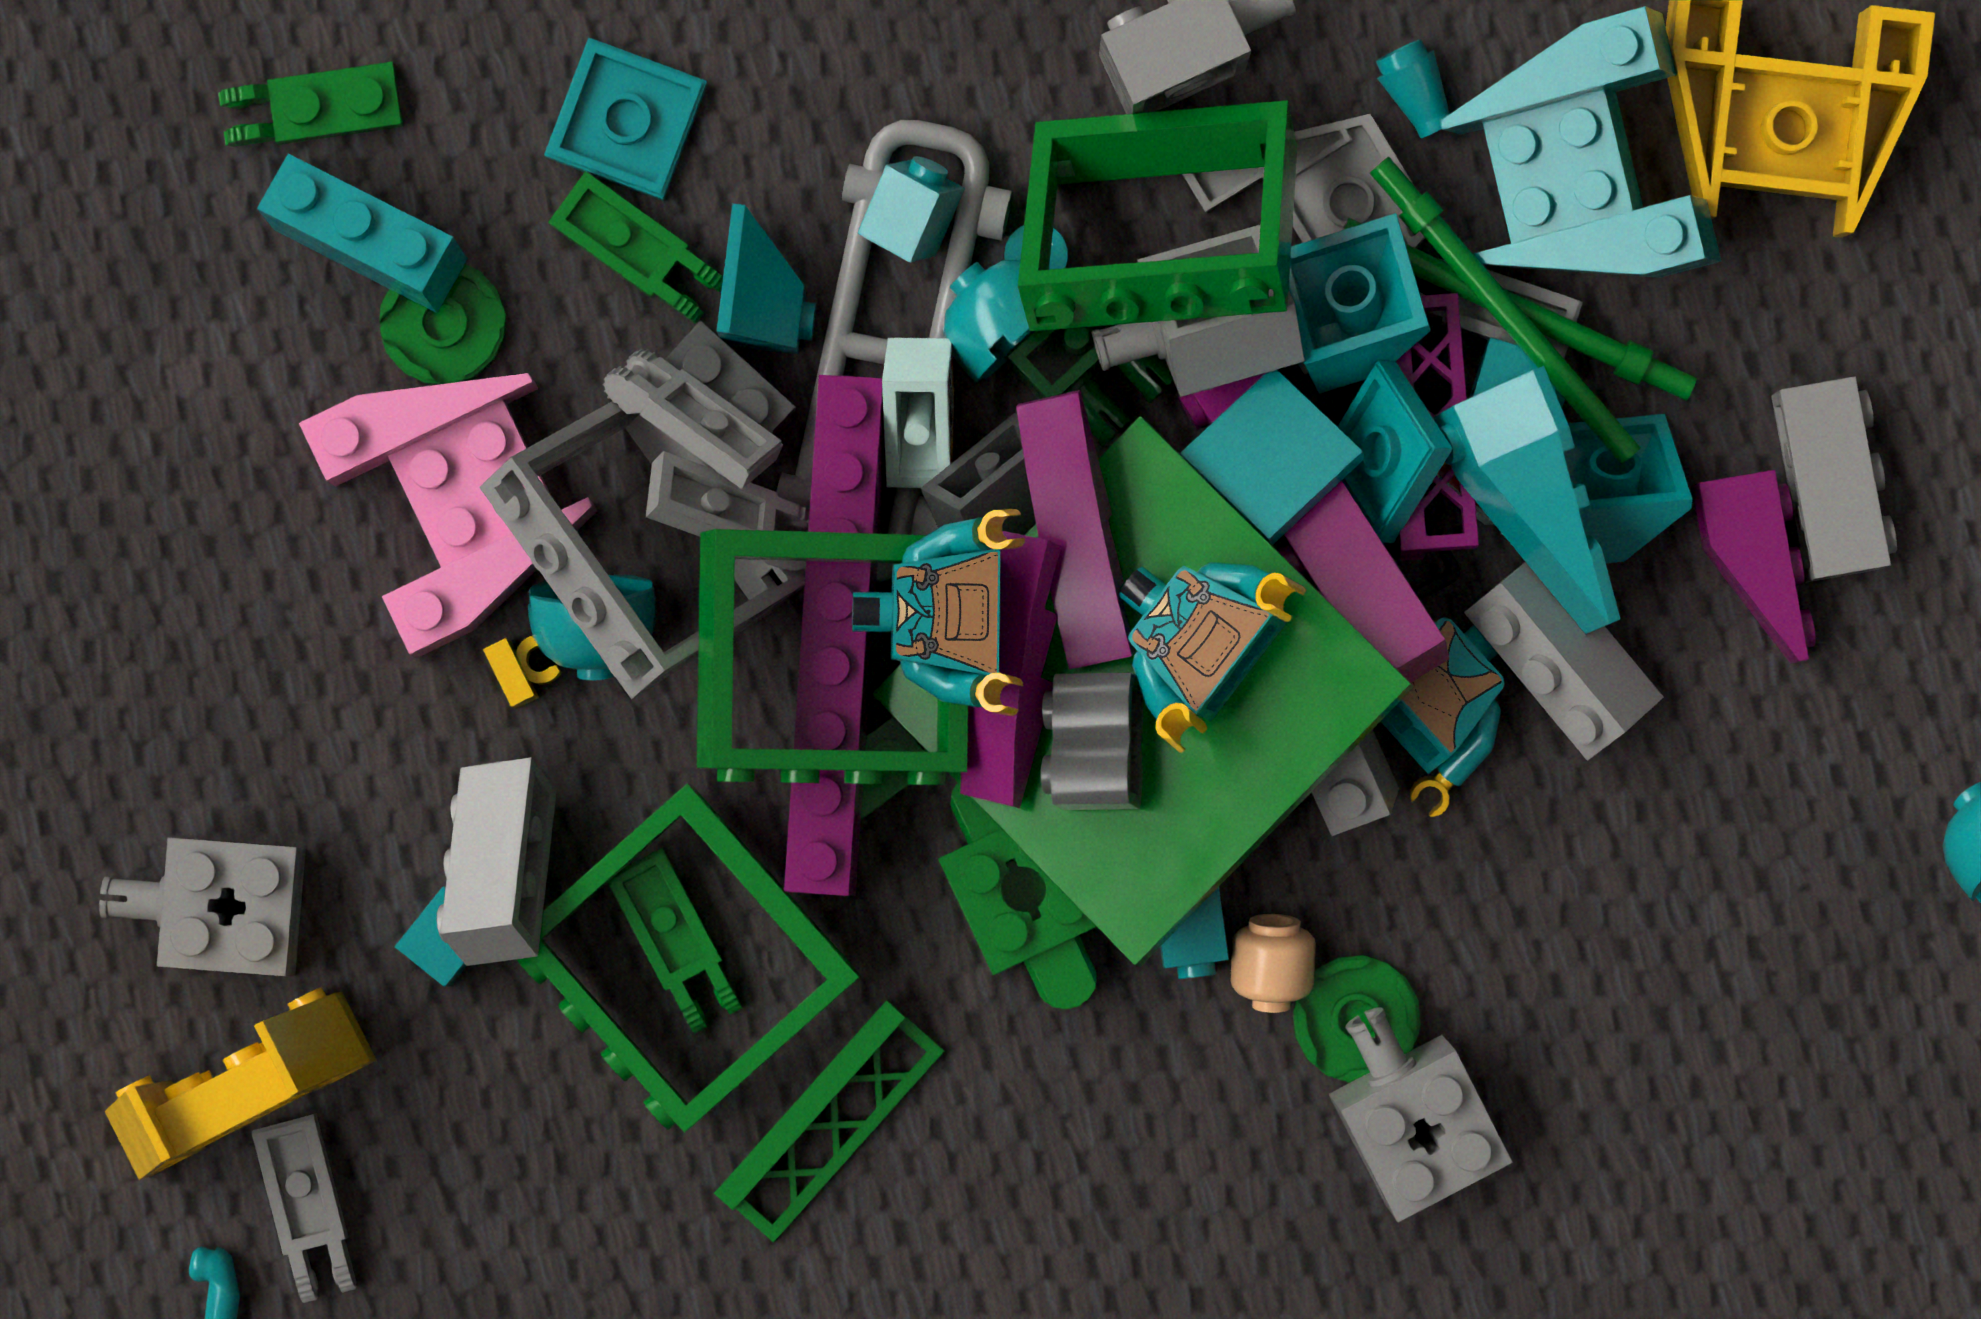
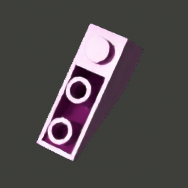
[1692,470,1815,664]

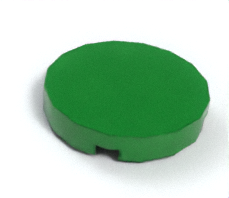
[379,264,506,385]
[1293,955,1421,1083]

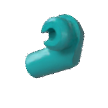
[189,1246,240,1319]

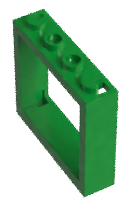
[1018,100,1297,331]
[697,529,968,785]
[516,783,862,1133]

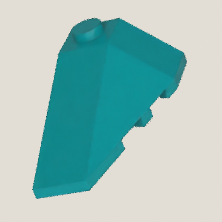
[1433,366,1620,634]

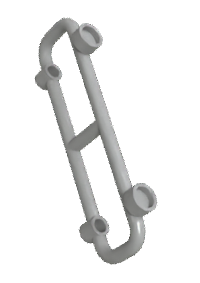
[777,120,1013,585]

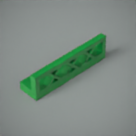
[714,1000,944,1242]

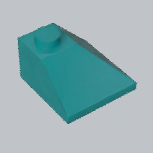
[716,203,816,354]
[1289,213,1431,394]
[1564,414,1692,563]

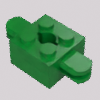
[938,782,1097,1009]

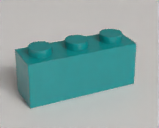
[257,154,468,313]

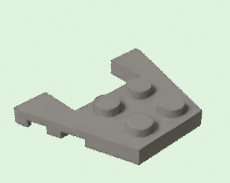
[1182,114,1425,375]

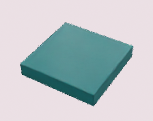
[544,37,708,201]
[1337,360,1453,543]
[1180,370,1365,545]

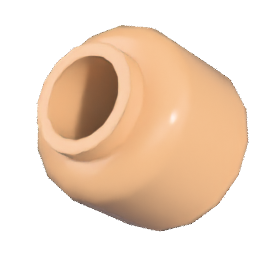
[1231,914,1316,1013]

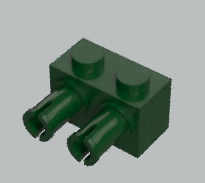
[1007,325,1174,447]

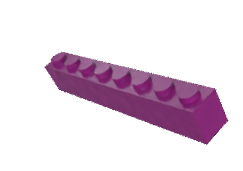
[784,375,885,896]

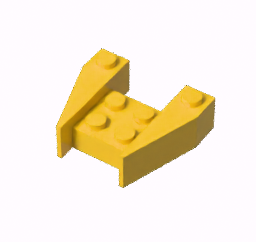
[1666,0,1935,238]
[105,987,377,1180]

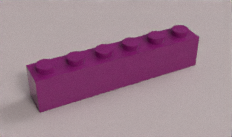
[1178,373,1449,682]

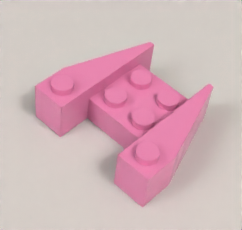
[299,373,597,658]

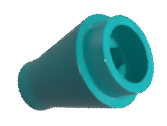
[1376,39,1451,138]

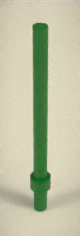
[1370,156,1641,464]
[1342,218,1697,401]

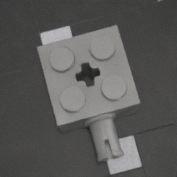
[1099,0,1296,114]
[1092,225,1305,397]
[99,838,306,976]
[1329,1007,1513,1222]

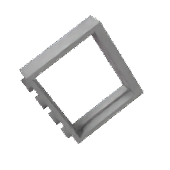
[479,401,805,699]

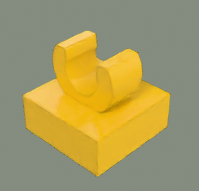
[483,636,562,709]

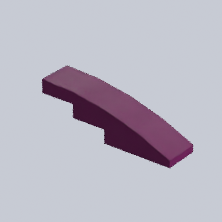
[1016,390,1136,669]
[960,531,1061,809]

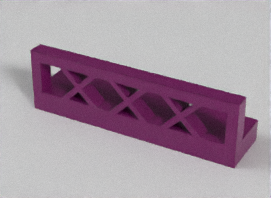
[1396,293,1479,561]

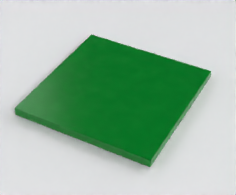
[872,416,1415,967]

